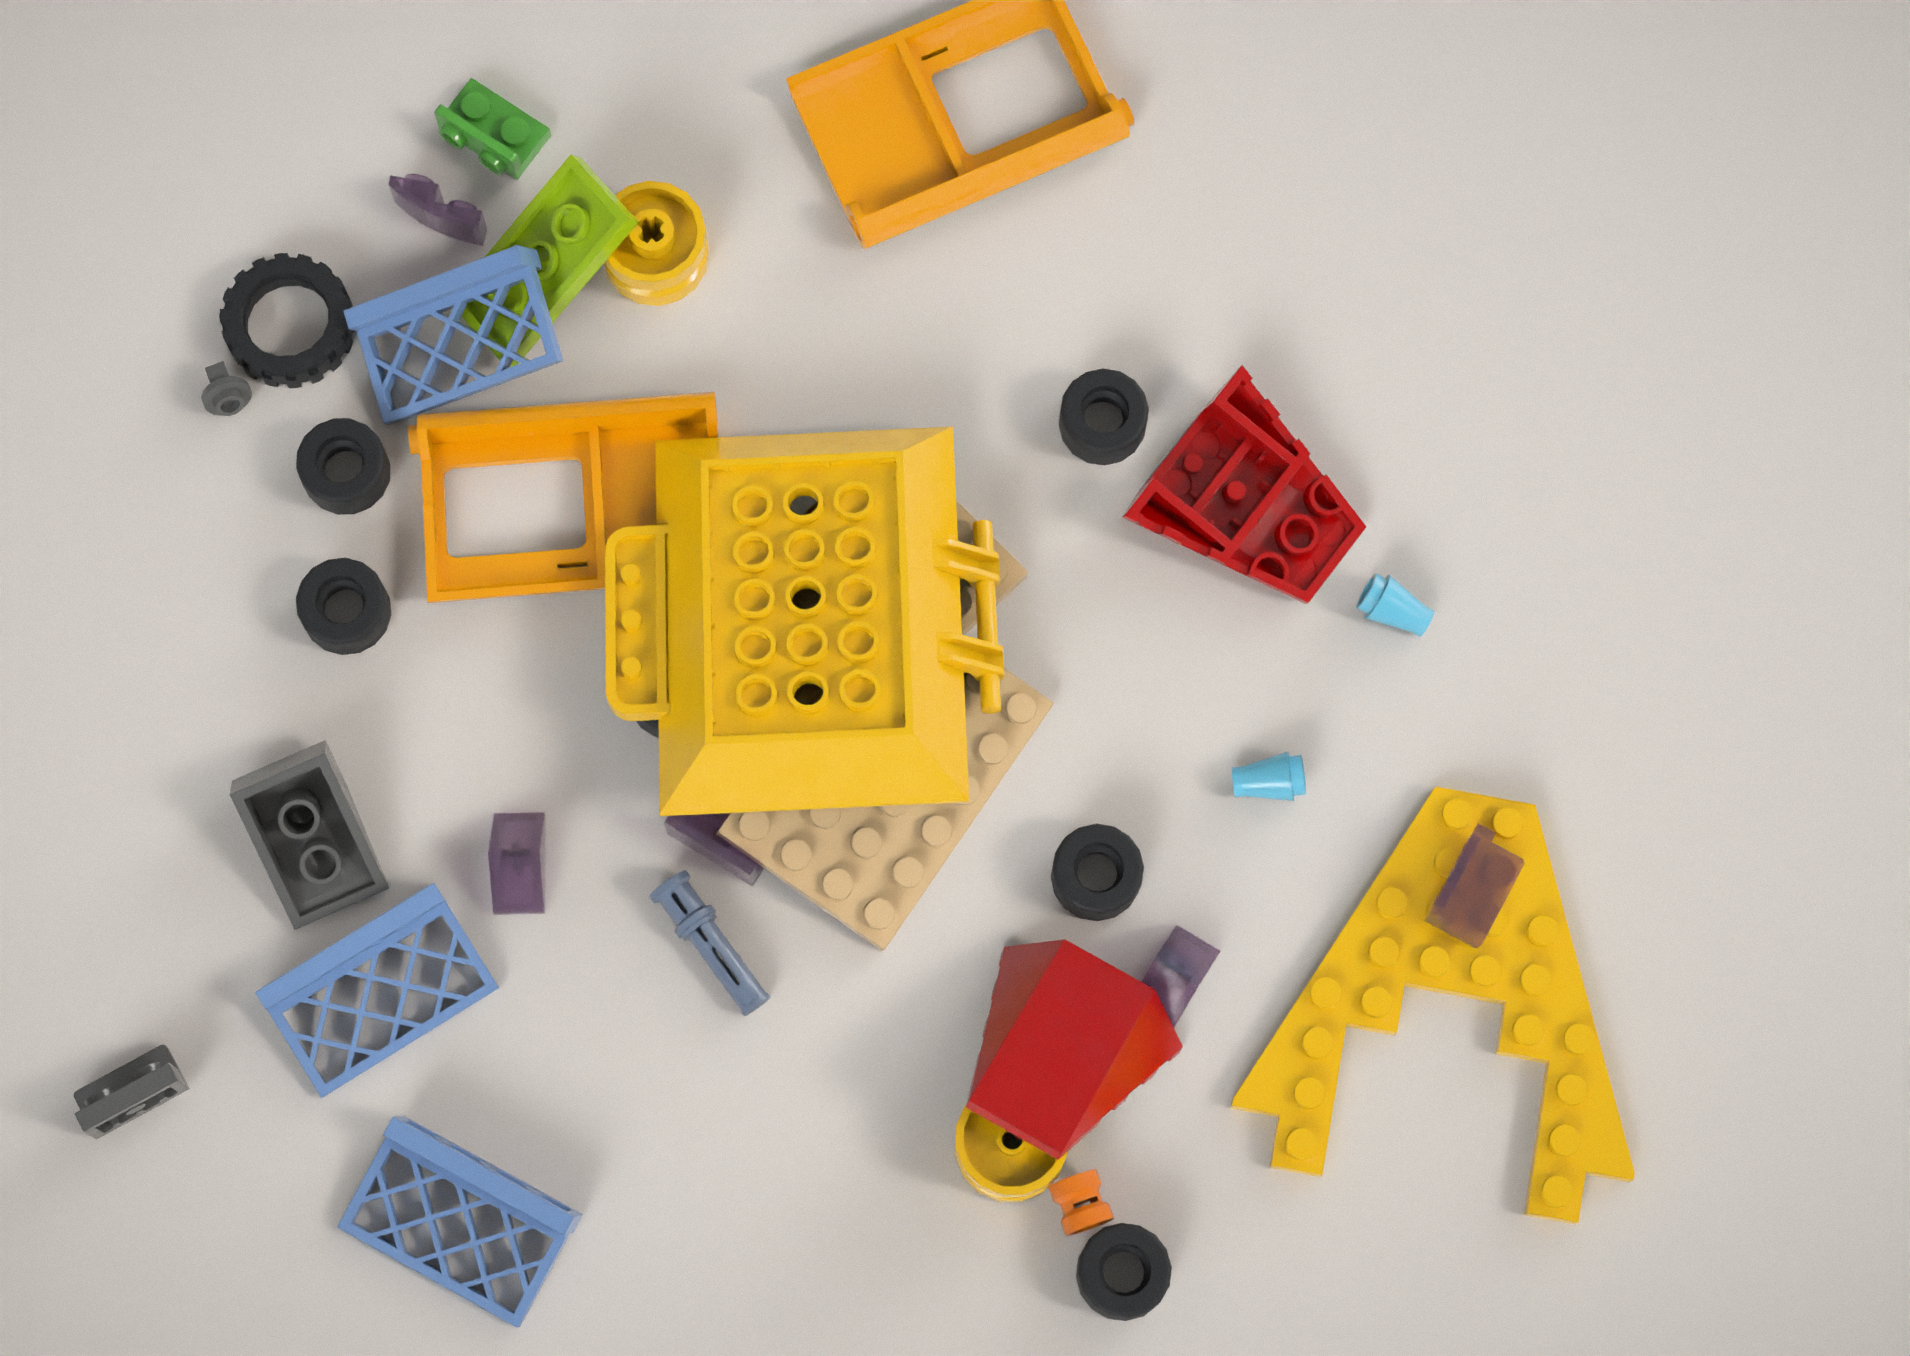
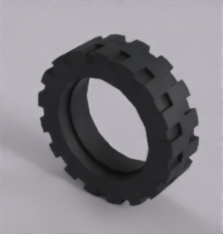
[219,253,356,388]

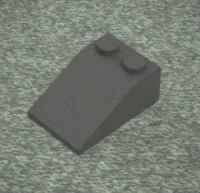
[230,740,389,930]

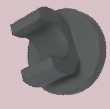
[201,361,252,416]

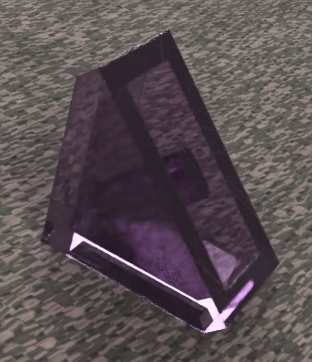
[488,812,545,915]
[1141,925,1220,1028]

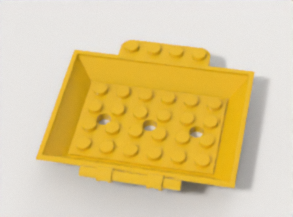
[605,426,1005,816]

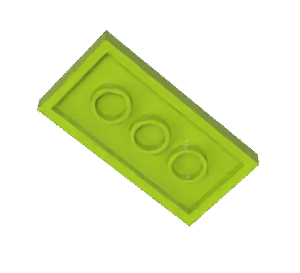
[461,154,639,367]

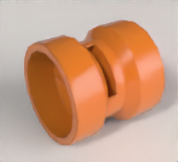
[1048,1169,1114,1236]

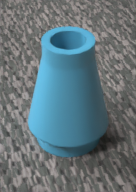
[1356,573,1435,637]
[1232,751,1306,801]

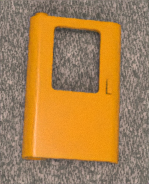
[786,0,1134,250]
[408,392,719,603]

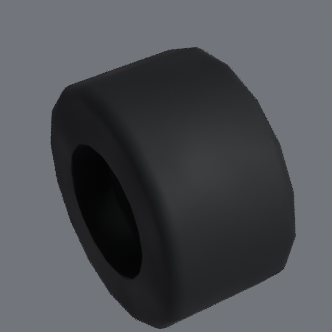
[1058,368,1149,466]
[296,418,390,515]
[296,558,391,655]
[1051,823,1144,921]
[1076,1223,1172,1321]

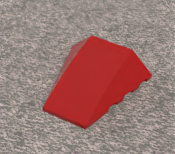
[1122,365,1367,604]
[966,939,1183,1160]

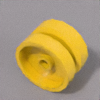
[604,181,709,306]
[955,1103,1069,1203]

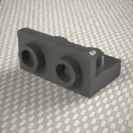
[73,1045,190,1139]

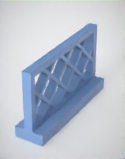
[343,245,563,425]
[255,883,499,1098]
[337,1116,583,1328]

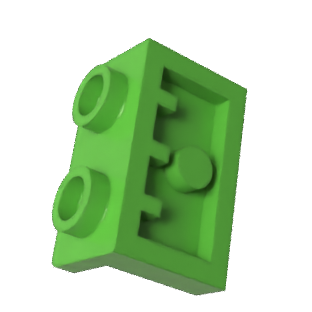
[434,78,551,180]

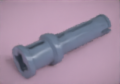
[649,870,771,1016]

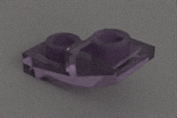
[388,174,487,246]

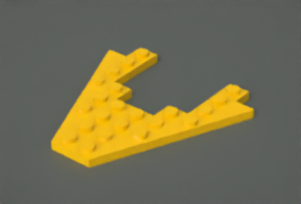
[1230,786,1635,1225]

